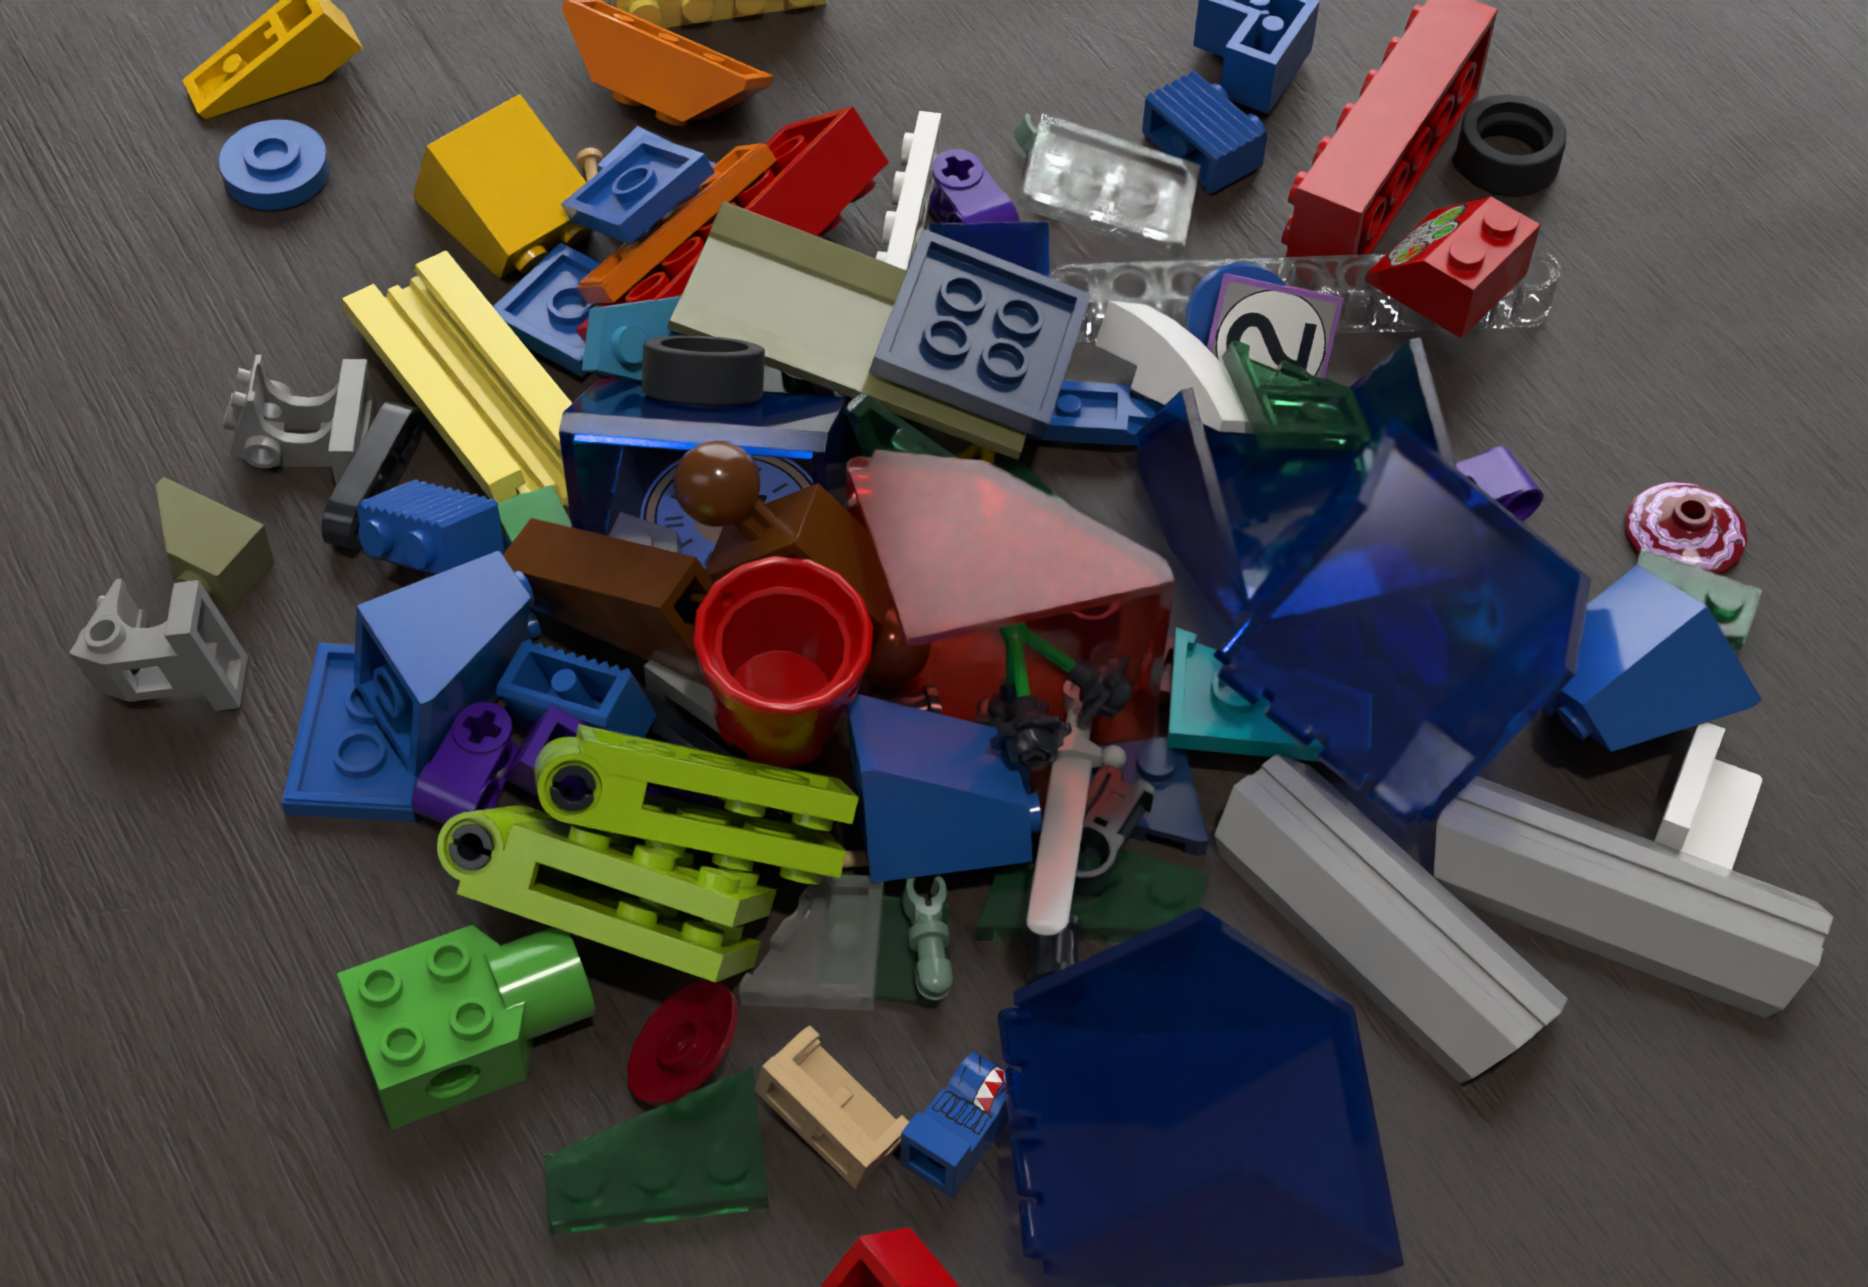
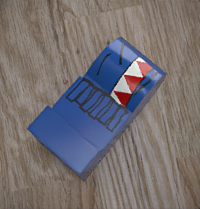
[901,1052,1024,1199]

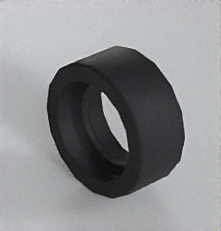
[1456,93,1567,197]
[642,336,765,406]

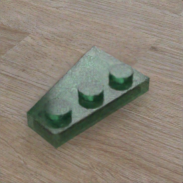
[975,833,1210,943]
[544,1067,769,1235]

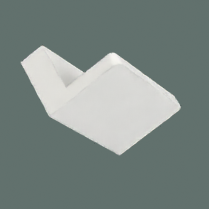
[1654,722,1762,870]

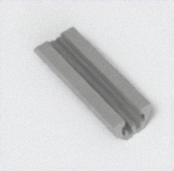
[1214,754,1568,1083]
[1434,775,1833,1019]

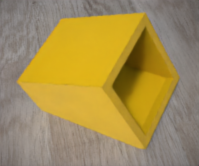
[413,94,592,279]

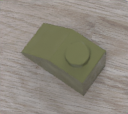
[156,477,275,615]

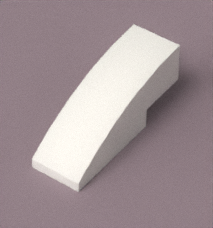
[1095,300,1259,434]

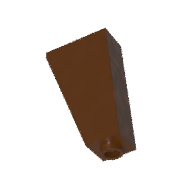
[503,518,714,687]

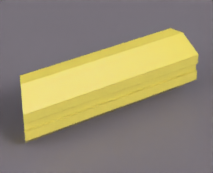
[341,250,603,507]

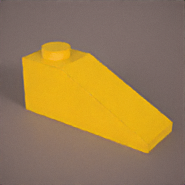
[182,0,363,120]

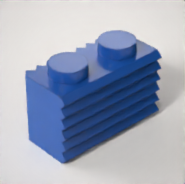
[1142,70,1268,194]
[357,479,504,575]
[496,639,657,738]

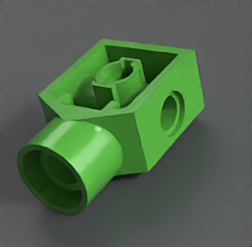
[337,925,596,1130]

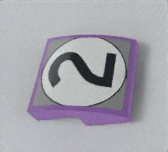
[1207,273,1344,415]

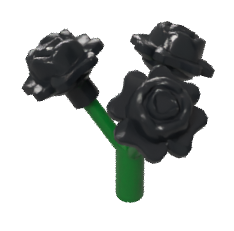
[975,579,1135,768]

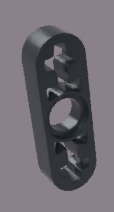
[321,401,423,551]

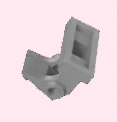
[223,355,375,486]
[69,578,248,711]

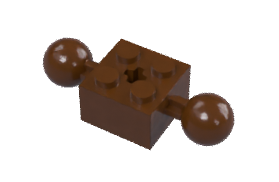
[674,440,931,687]

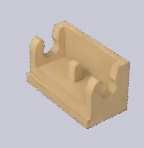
[754,1025,909,1190]

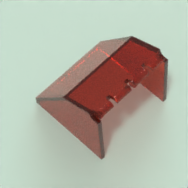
[846,450,1175,746]

